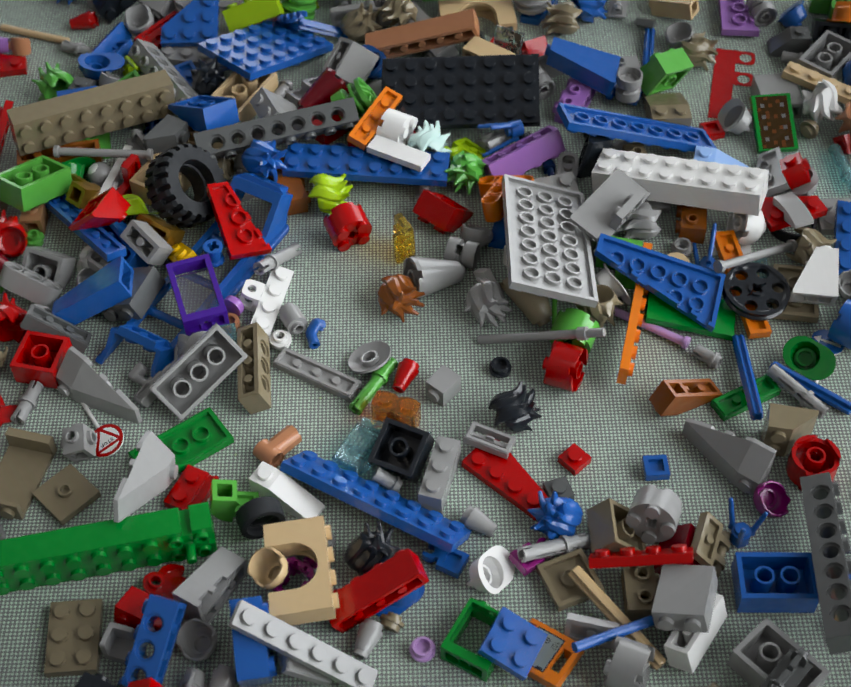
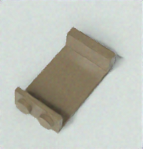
[0,427,58,520]

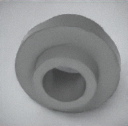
[671,237,693,257]

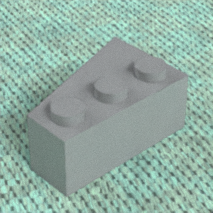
[172,546,248,624]

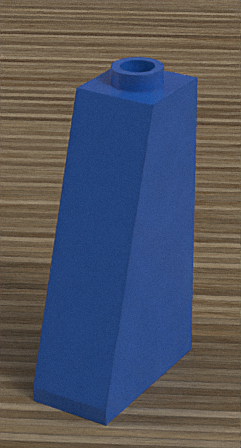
[544,37,621,97]
[52,255,134,325]

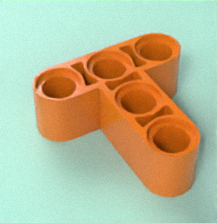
[477,175,534,222]

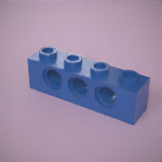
[117,594,187,687]

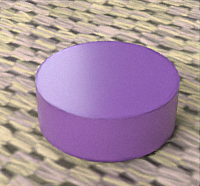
[224,295,244,316]

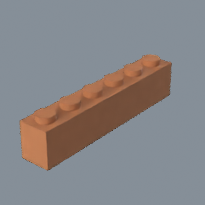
[365,8,480,59]

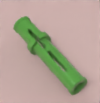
[349,357,398,415]

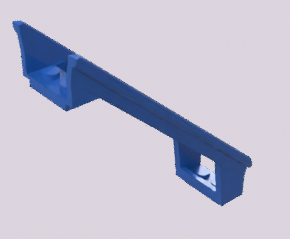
[95,173,293,378]

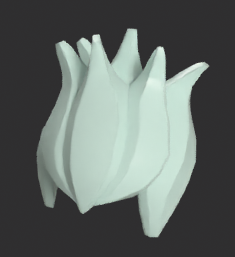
[407,120,452,153]

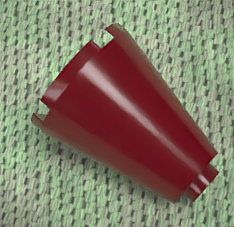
[297,67,349,109]

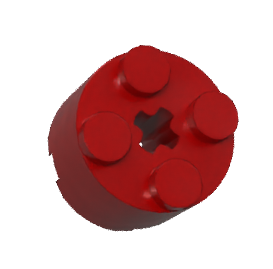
[323,202,372,252]
[542,340,588,392]
[786,435,841,491]

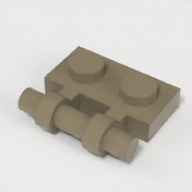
[691,511,731,578]

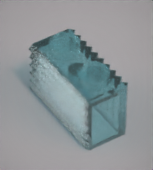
[332,422,380,477]

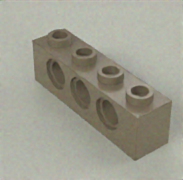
[237,322,271,415]

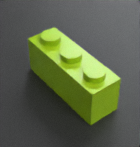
[222,0,285,33]

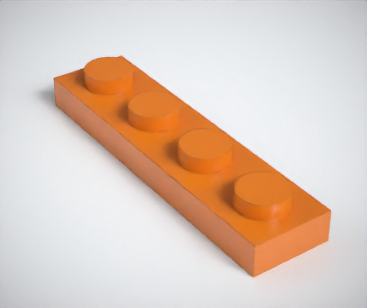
[347,86,403,150]

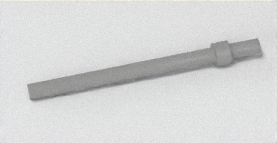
[477,326,606,344]

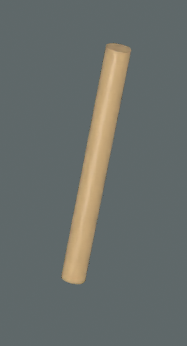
[0,24,70,44]

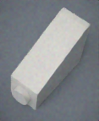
[789,245,839,306]

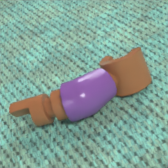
[0,37,31,56]

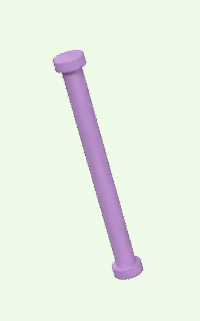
[614,307,691,350]

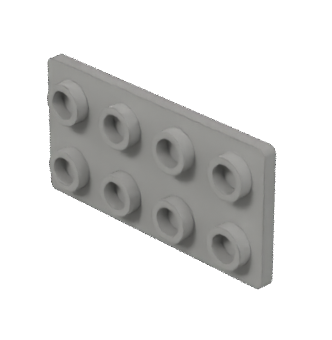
[569,169,650,242]

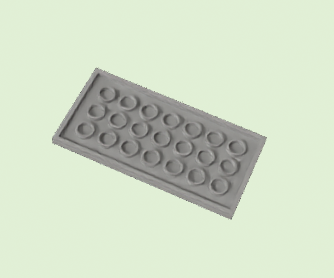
[502,174,599,308]

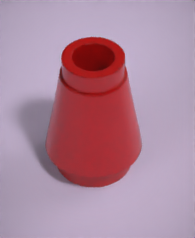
[69,11,99,30]
[392,358,419,393]

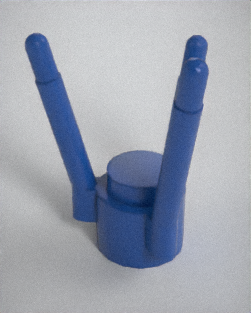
[477,120,524,158]
[692,223,720,271]
[728,497,768,548]

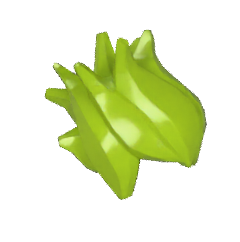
[308,173,353,215]

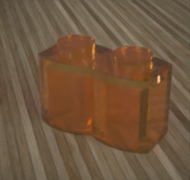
[371,390,421,428]

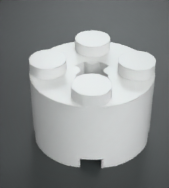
[375,108,418,145]

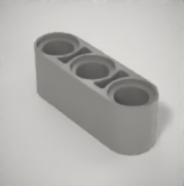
[0,261,63,309]

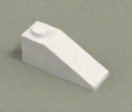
[249,461,325,519]

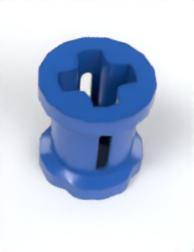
[203,239,225,267]

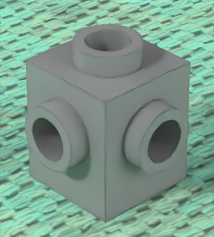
[60,423,97,463]

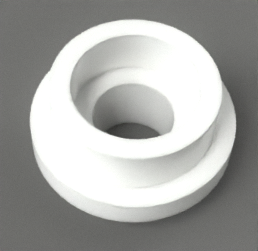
[269,329,292,351]

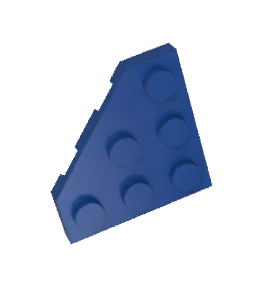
[161,0,219,47]

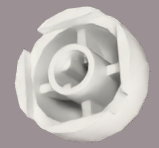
[726,211,767,245]

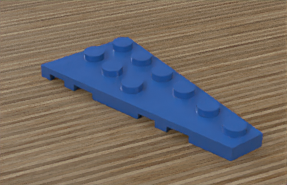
[594,233,726,333]

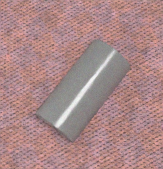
[148,323,248,421]

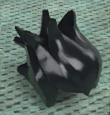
[190,57,229,96]
[488,382,542,432]
[344,521,400,576]

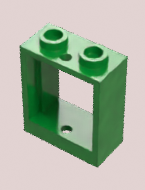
[440,597,499,682]

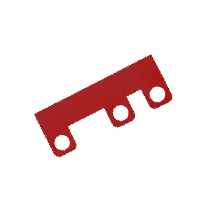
[708,48,755,119]

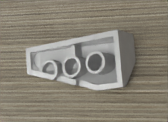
[682,418,777,496]
[113,430,178,523]

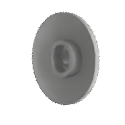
[348,341,391,374]

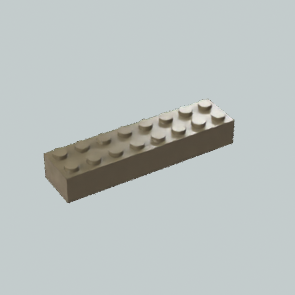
[7,70,175,156]

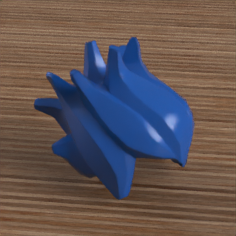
[571,0,608,23]
[241,139,288,182]
[527,491,583,540]

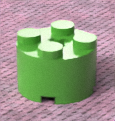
[549,308,600,354]

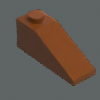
[649,378,723,416]

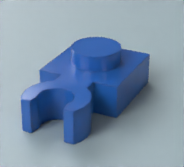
[422,543,469,579]

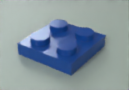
[477,606,548,681]

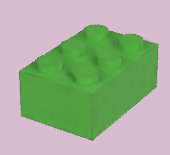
[0,155,72,212]

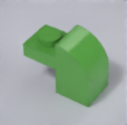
[210,479,259,522]

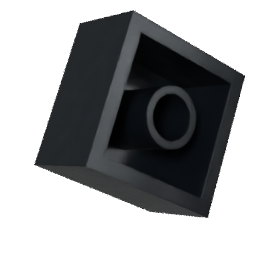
[367,417,435,484]

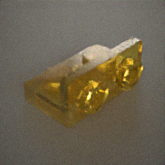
[392,212,416,264]

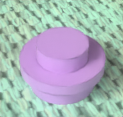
[410,636,436,663]

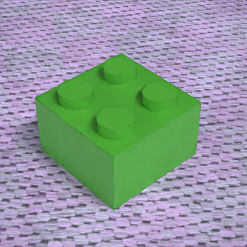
[640,47,694,96]

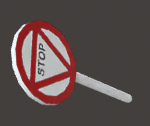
[81,403,124,458]

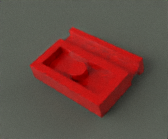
[163,464,219,510]

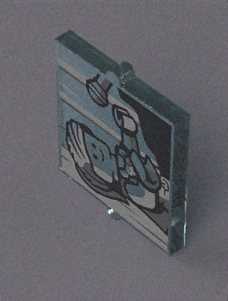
[493,25,524,55]

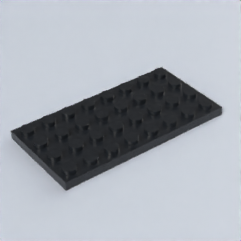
[381,54,540,130]

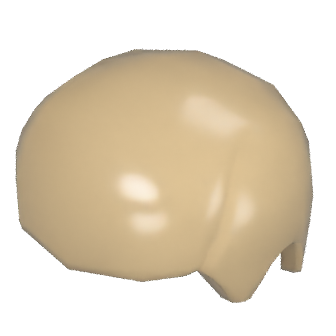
[247,547,288,589]

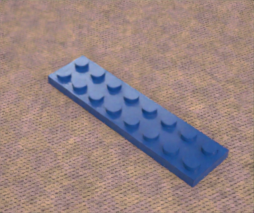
[556,103,717,152]
[282,143,450,187]
[280,450,472,553]

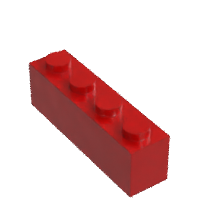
[329,548,429,633]

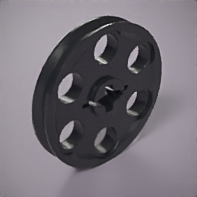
[722,262,791,321]

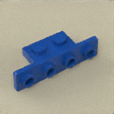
[78,22,133,79]

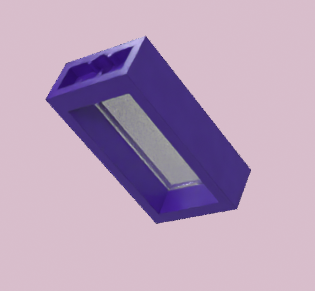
[166,253,230,336]

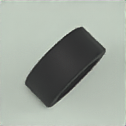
[235,496,286,539]

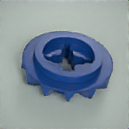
[278,10,308,24]

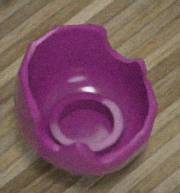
[753,480,791,518]

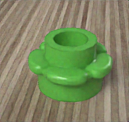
[27,229,45,246]

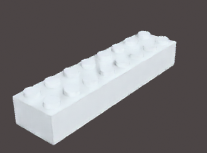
[591,148,769,216]

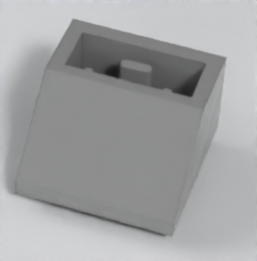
[322,36,379,85]

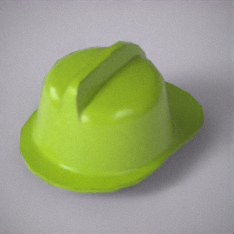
[122,194,159,217]

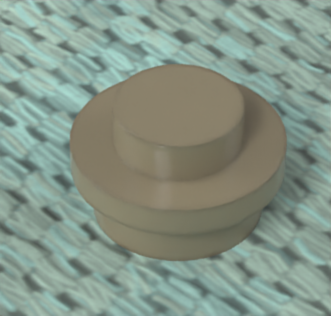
[800,119,819,139]
[380,611,405,634]

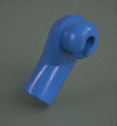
[305,318,326,349]

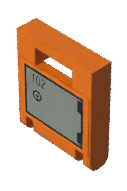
[527,618,584,687]

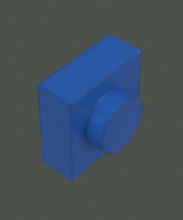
[642,454,670,481]

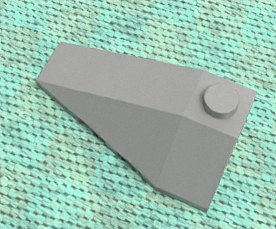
[56,346,142,424]

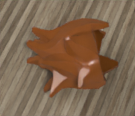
[378,274,425,323]

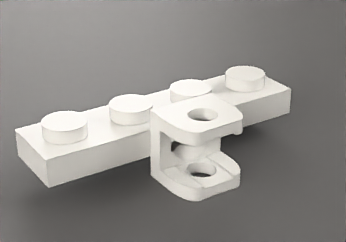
[240,266,294,337]

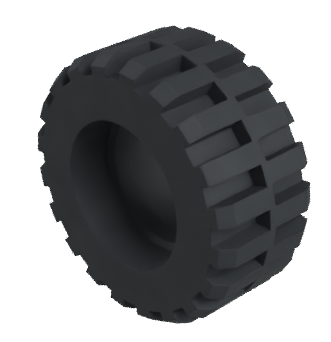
[145,143,227,228]

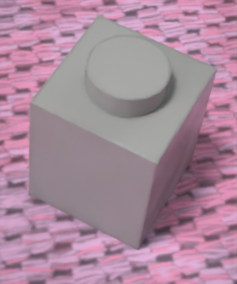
[426,365,461,407]

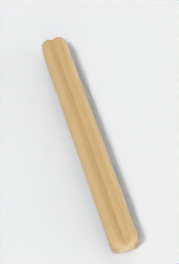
[568,566,666,670]

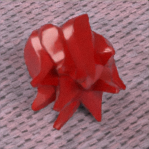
[0,209,28,257]
[0,293,26,343]

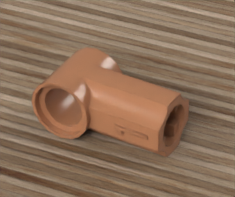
[253,425,302,468]

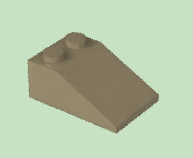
[642,93,692,126]

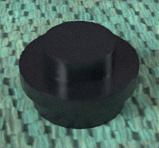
[489,356,512,378]

